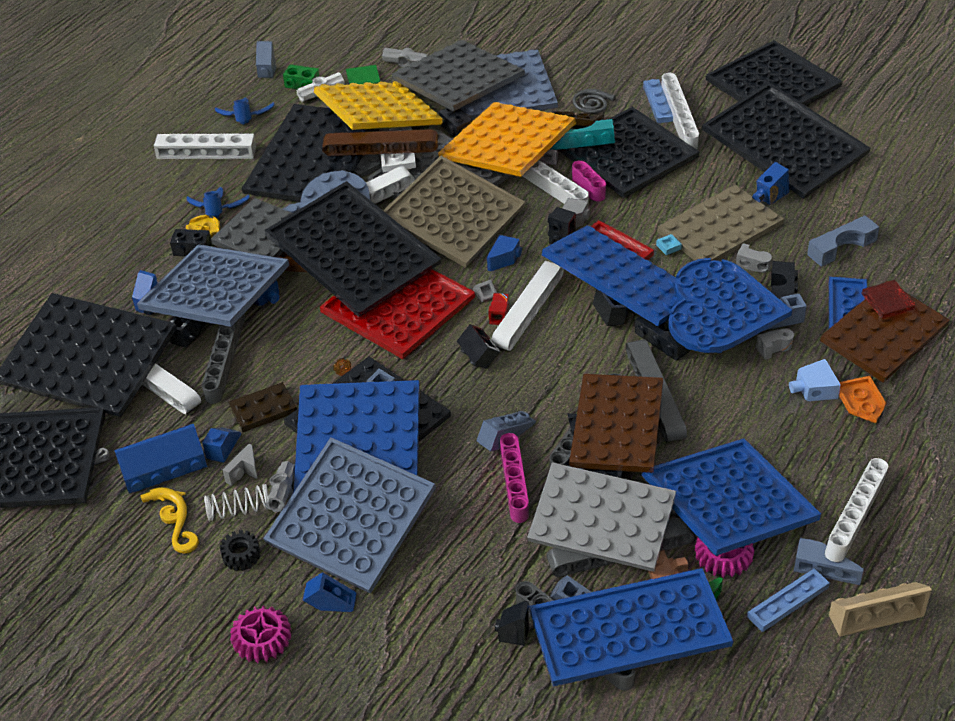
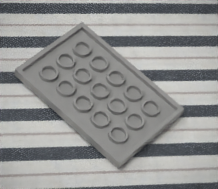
[527,463,676,572]

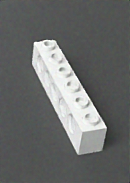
[154,134,256,159]

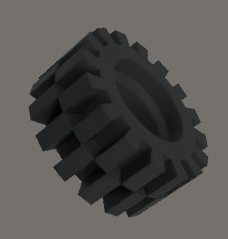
[220,530,261,571]

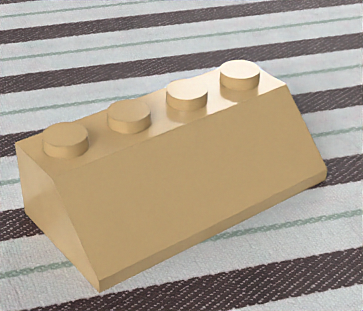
[829,582,931,637]

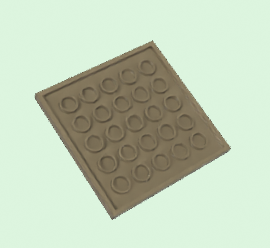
[383,156,525,268]

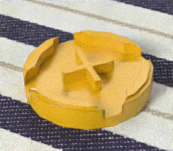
[186,215,221,238]

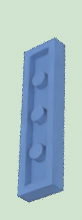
[643,79,673,123]
[747,569,830,632]

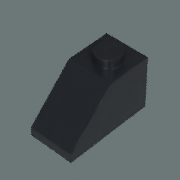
[495,601,530,646]

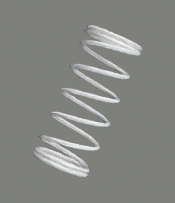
[204,484,270,521]

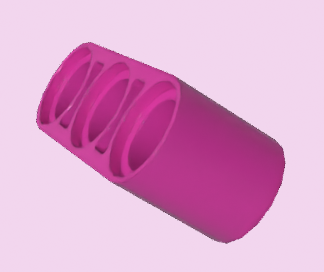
[572,161,606,202]

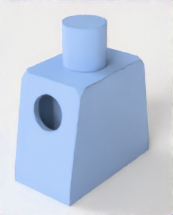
[789,359,841,401]

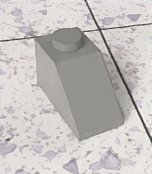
[563,198,590,228]

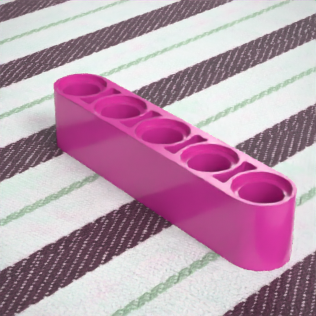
[500,433,529,523]

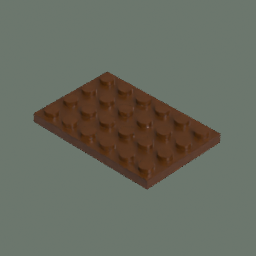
[820,281,950,383]
[569,374,663,473]

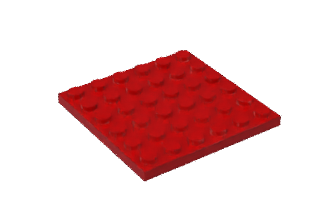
[320,269,475,359]

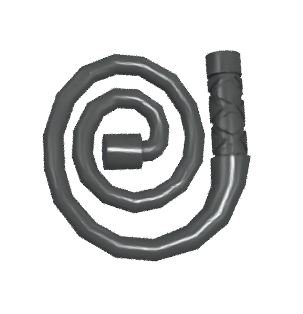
[572,89,616,113]

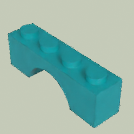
[550,119,615,150]

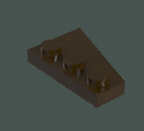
[551,111,604,128]

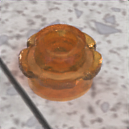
[333,358,351,376]

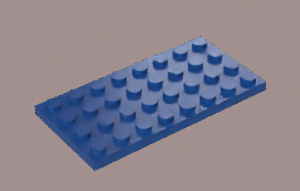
[542,225,680,326]
[529,568,733,687]

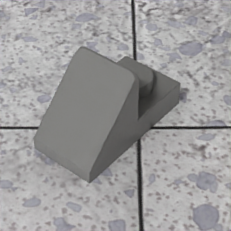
[222,444,257,486]

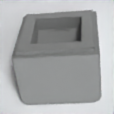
[540,149,558,165]
[473,280,497,302]

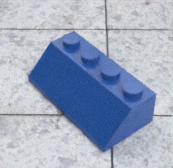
[114,424,207,494]

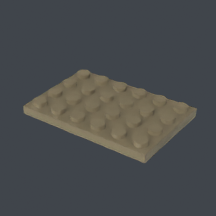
[657,185,784,261]

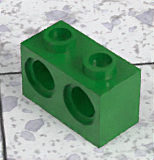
[283,64,320,90]

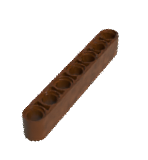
[322,130,438,156]

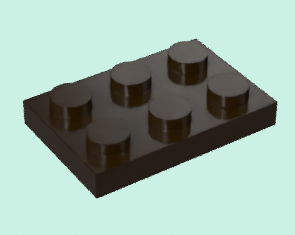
[228,382,297,433]

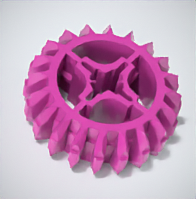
[695,537,754,578]
[230,605,291,663]

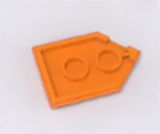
[839,376,886,423]

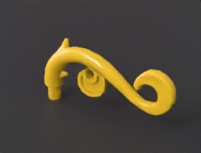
[140,487,199,554]

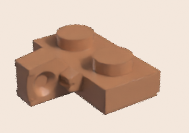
[648,550,688,579]

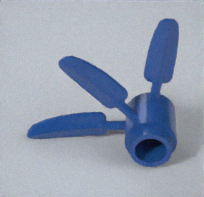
[215,97,274,124]
[187,187,250,218]

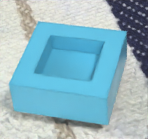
[656,234,682,255]

